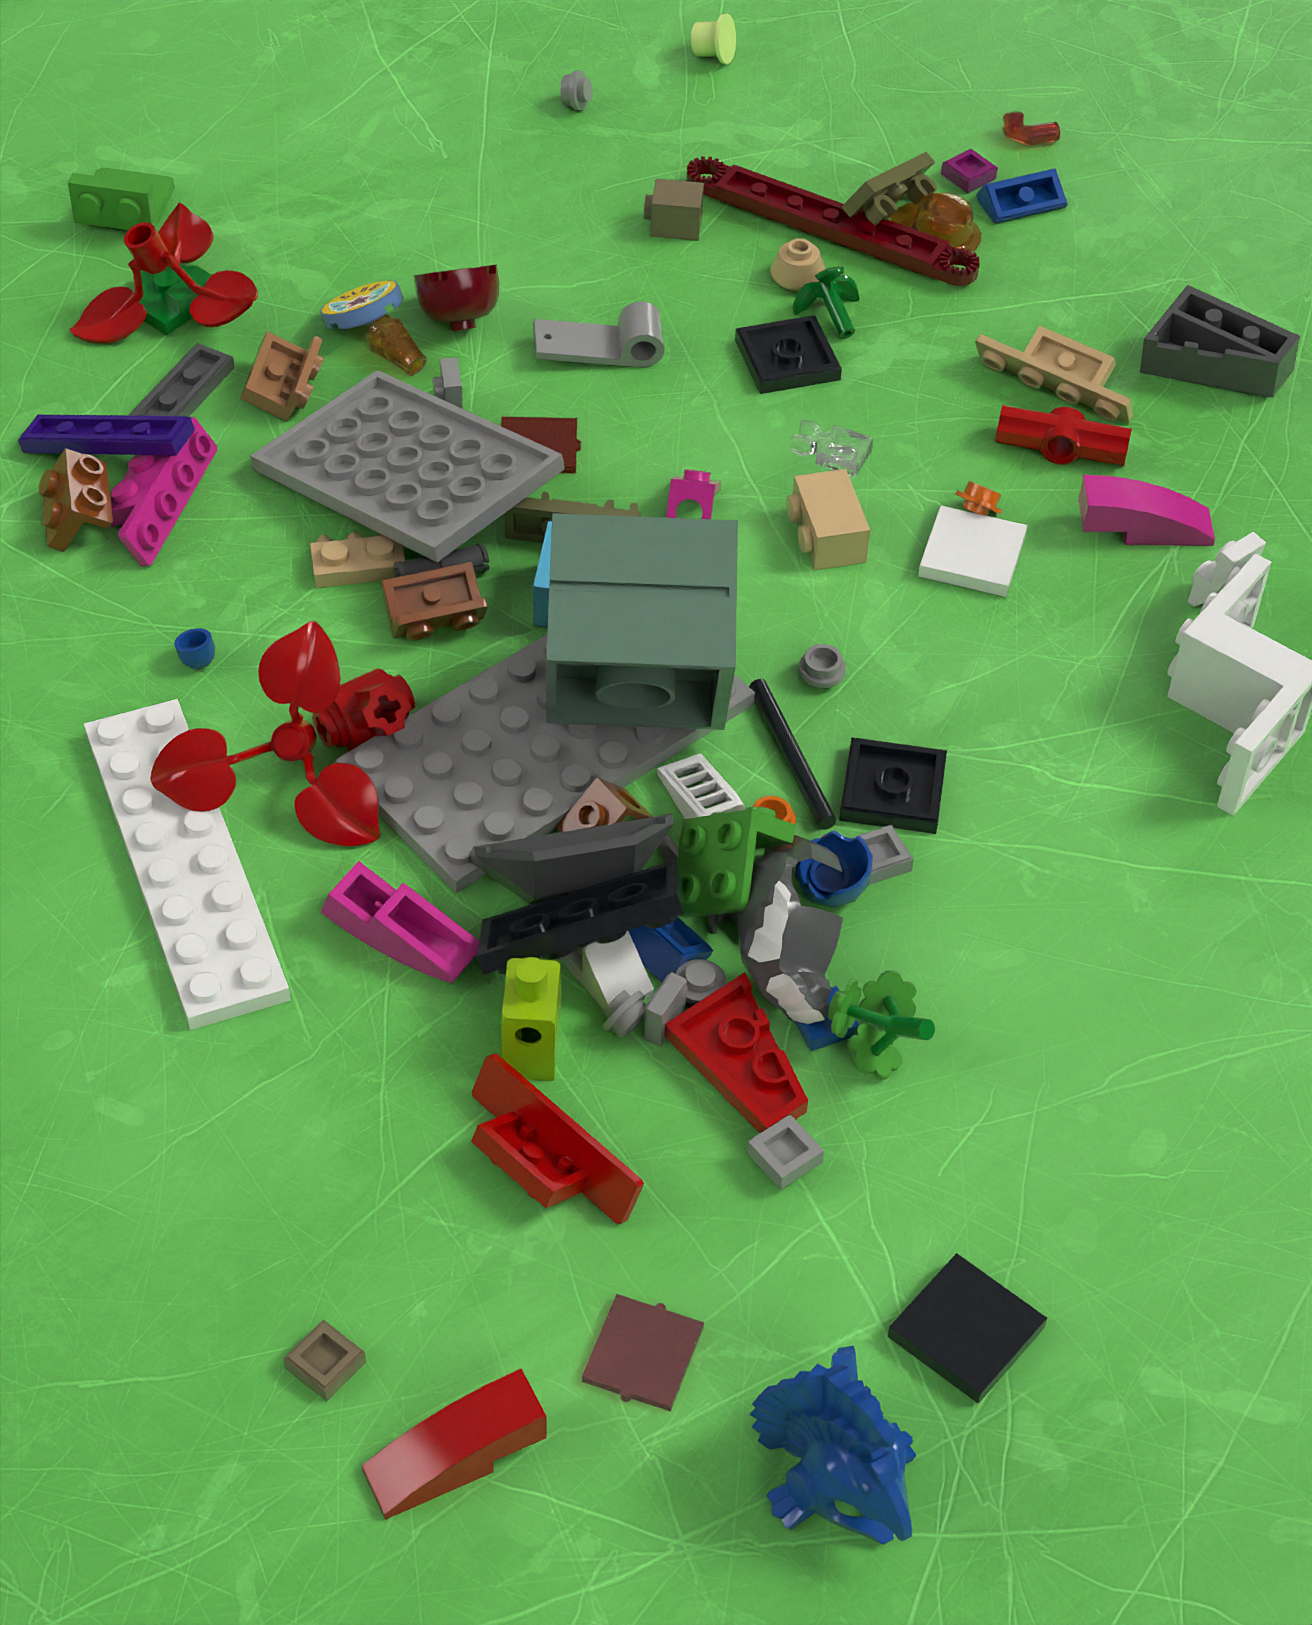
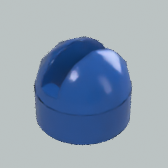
[174,628,215,670]

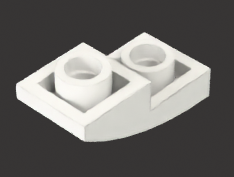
[1187,532,1266,607]

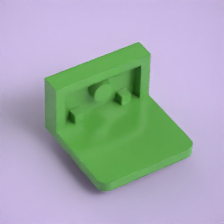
[68,168,175,230]
[677,807,795,918]

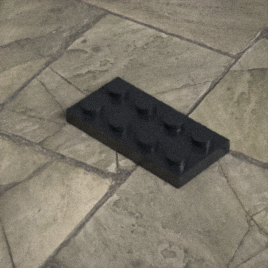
[477,860,683,975]

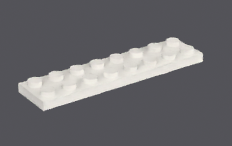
[84,699,291,1030]

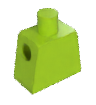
[501,957,561,1081]

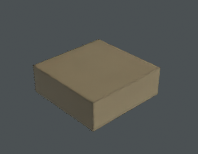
[284,1320,366,1401]

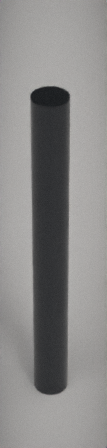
[749,679,837,830]

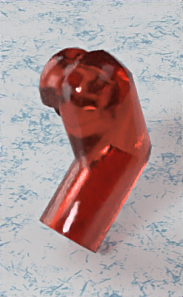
[1002,111,1060,145]

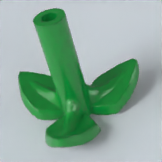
[793,266,860,339]

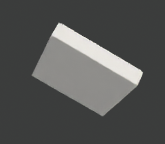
[918,506,1028,597]

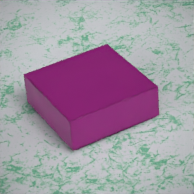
[941,148,998,194]

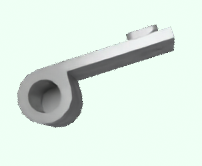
[533,302,664,367]

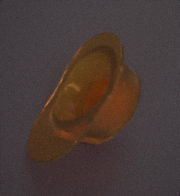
[891,192,981,253]

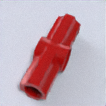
[995,405,1132,466]

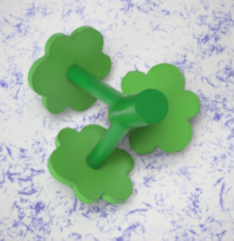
[828,970,935,1079]

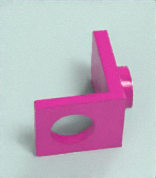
[666,469,721,519]

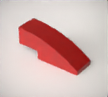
[362,1368,547,1520]

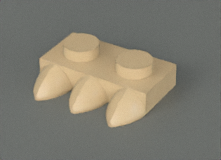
[310,531,405,588]

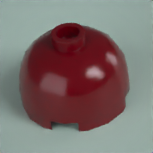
[413,264,499,331]

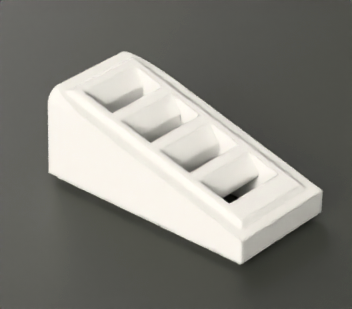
[657,753,745,819]

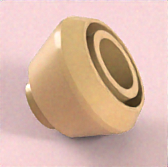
[770,238,826,293]

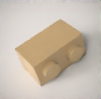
[786,469,870,570]

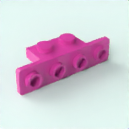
[111,417,217,567]

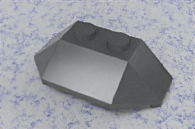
[469,814,674,904]

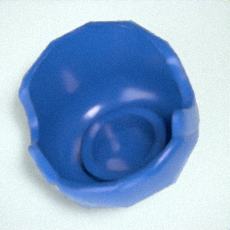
[795,830,873,907]

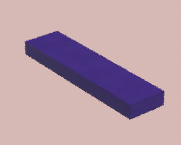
[18,414,195,456]

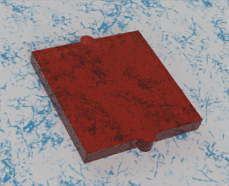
[501,417,581,474]

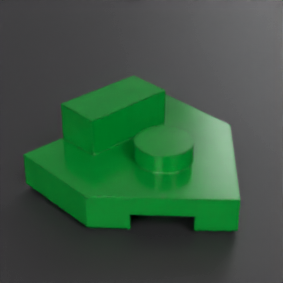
[139,265,212,335]

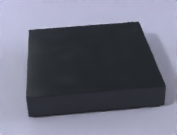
[735,315,842,394]
[839,737,947,834]
[887,1253,1047,1404]

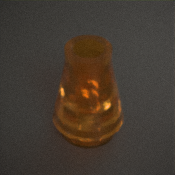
[366,315,427,376]

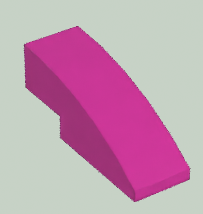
[1078,474,1215,546]
[320,861,479,984]

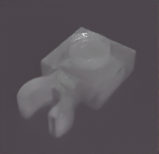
[790,420,873,477]

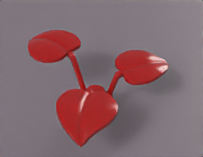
[69,202,258,344]
[150,621,380,846]

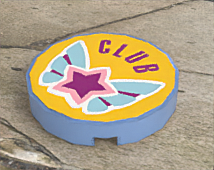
[320,280,404,330]

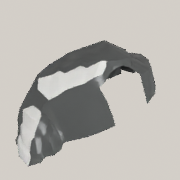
[737,835,843,1024]

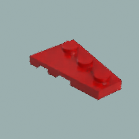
[664,972,808,1133]

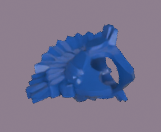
[749,1345,916,1545]

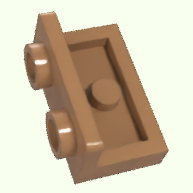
[240,331,324,421]

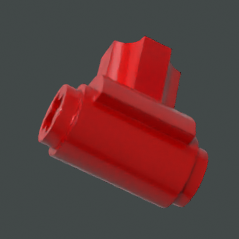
[312,668,415,752]

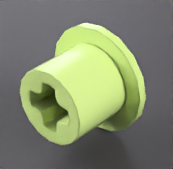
[691,13,736,65]

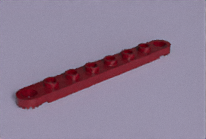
[686,156,980,286]

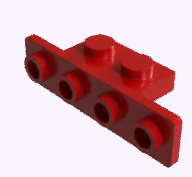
[471,1053,644,1224]

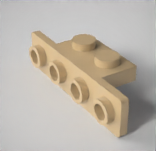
[975,325,1133,423]

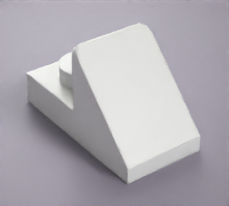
[559,931,654,1010]

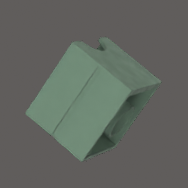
[546,513,738,730]

